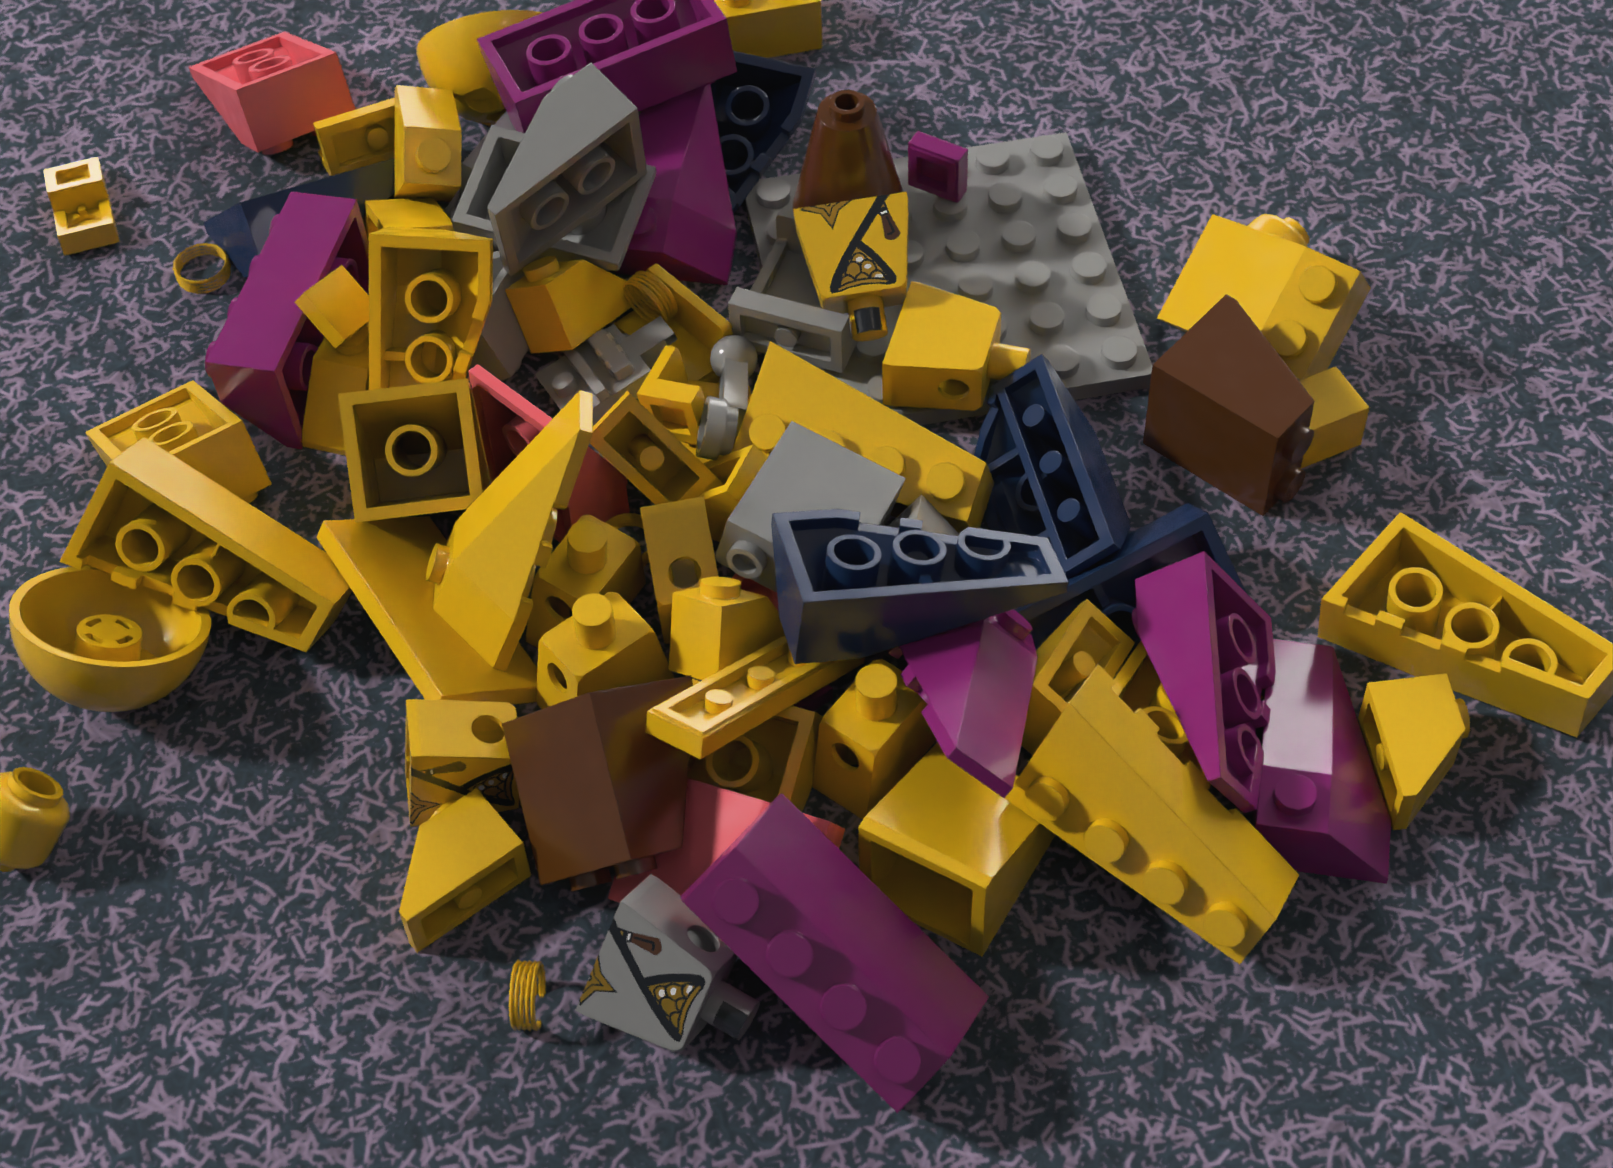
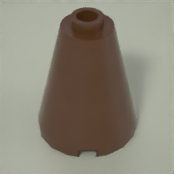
[792,90,903,210]

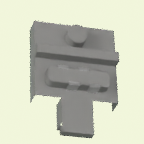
[535,316,678,426]

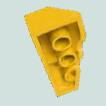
[369,227,493,390]
[426,390,593,671]

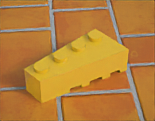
[732,341,994,534]
[59,437,352,652]
[1318,512,1613,738]
[1005,664,1299,964]

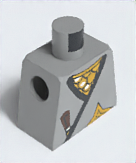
[576,874,760,1051]

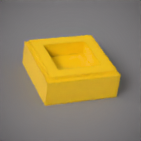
[295,265,369,349]

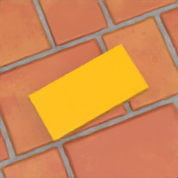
[316,516,537,705]

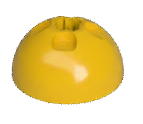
[416,10,544,126]
[9,565,211,712]

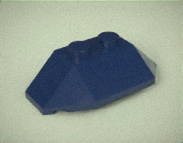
[974,354,1132,579]

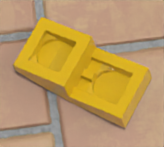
[43,157,120,256]

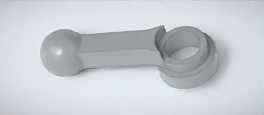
[696,335,758,460]

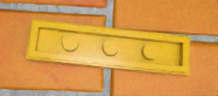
[645,635,865,760]

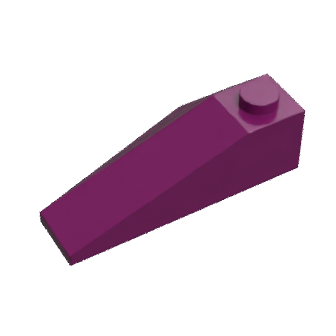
[616,84,737,285]
[1132,551,1276,813]
[886,609,1038,798]
[1251,639,1391,884]

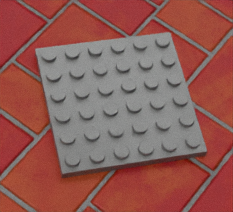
[744,132,1152,425]

